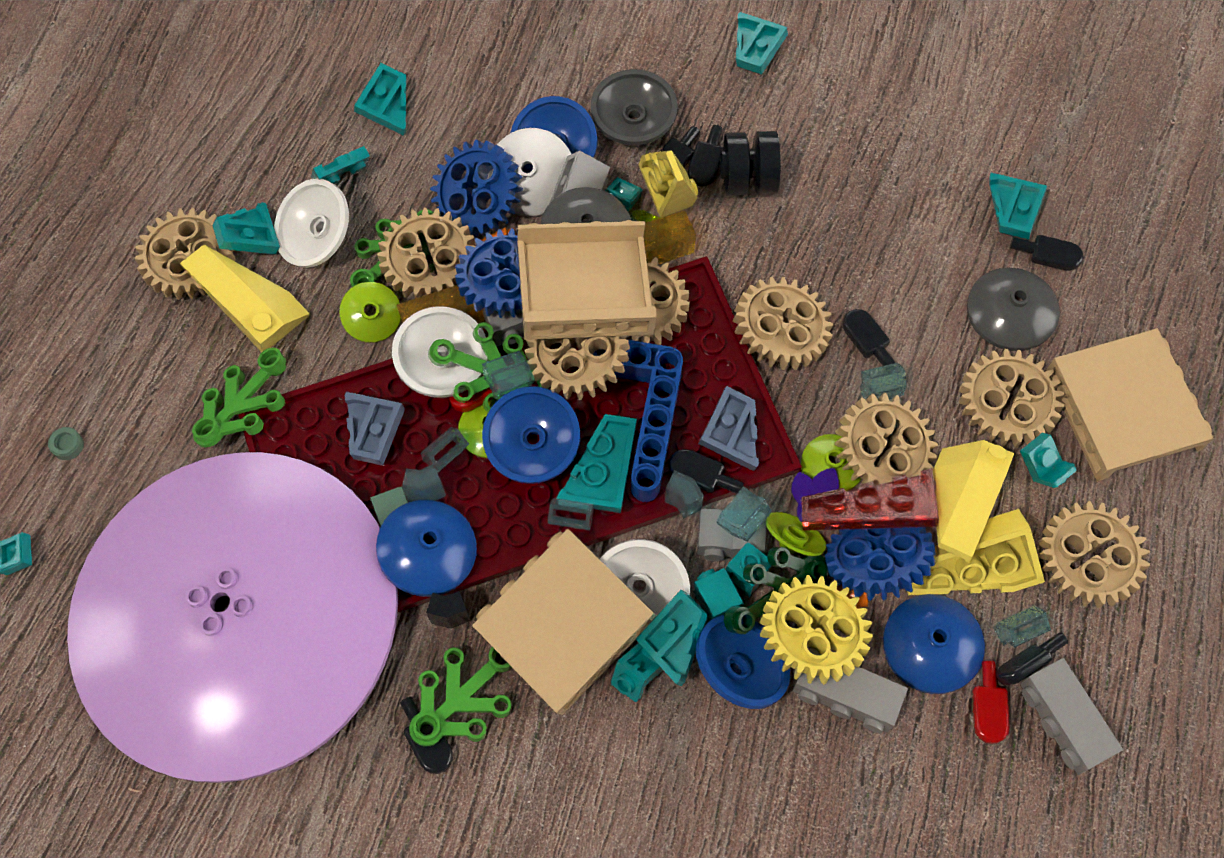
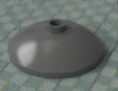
[591,69,678,145]
[541,187,631,224]
[967,267,1060,351]

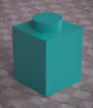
[693,568,743,621]

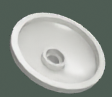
[488,128,571,217]
[274,179,349,268]
[392,307,488,398]
[599,539,690,616]

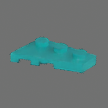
[556,414,637,513]

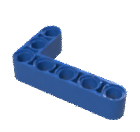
[593,339,683,502]

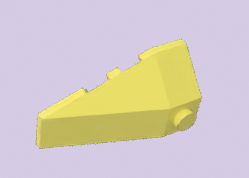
[638,151,698,218]
[180,245,310,353]
[932,440,1014,562]
[907,509,1045,595]

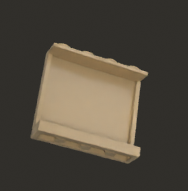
[517,220,657,340]
[1046,328,1214,482]
[472,529,656,715]

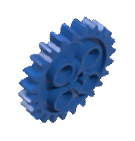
[430,140,523,238]
[455,228,522,318]
[825,511,936,601]

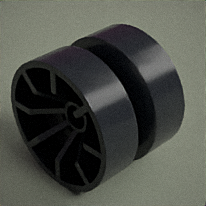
[720,131,781,196]

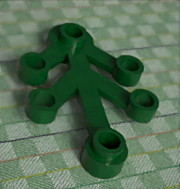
[724,547,828,634]

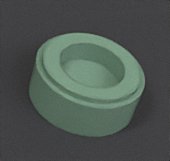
[48,427,84,460]

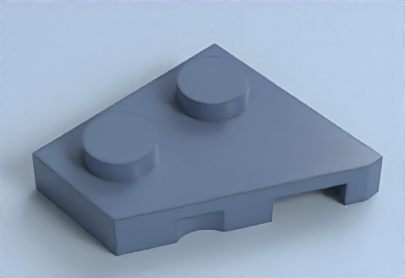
[698,386,759,471]
[345,392,405,466]

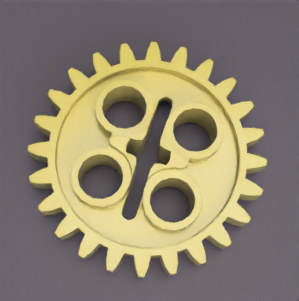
[760,575,873,685]

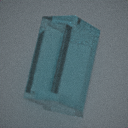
[482,351,535,399]
[860,362,906,400]
[421,427,469,474]
[402,464,446,502]
[665,470,704,519]
[716,486,772,542]
[547,498,594,530]
[993,605,1051,647]

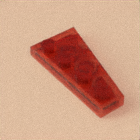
[801,468,939,531]

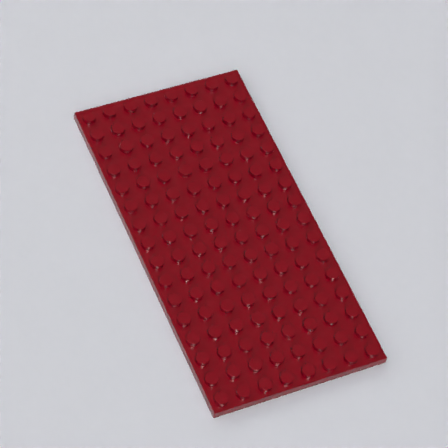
[238,256,802,613]

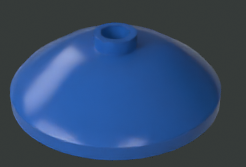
[511,96,598,173]
[482,387,580,484]
[376,500,477,597]
[883,594,985,694]
[696,615,790,709]

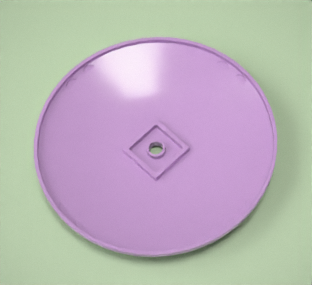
[67,452,398,783]

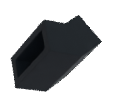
[426,591,470,629]

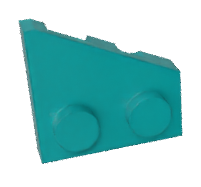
[736,12,788,75]
[354,63,406,136]
[311,146,370,184]
[989,172,1047,240]
[212,202,280,254]
[636,590,708,686]

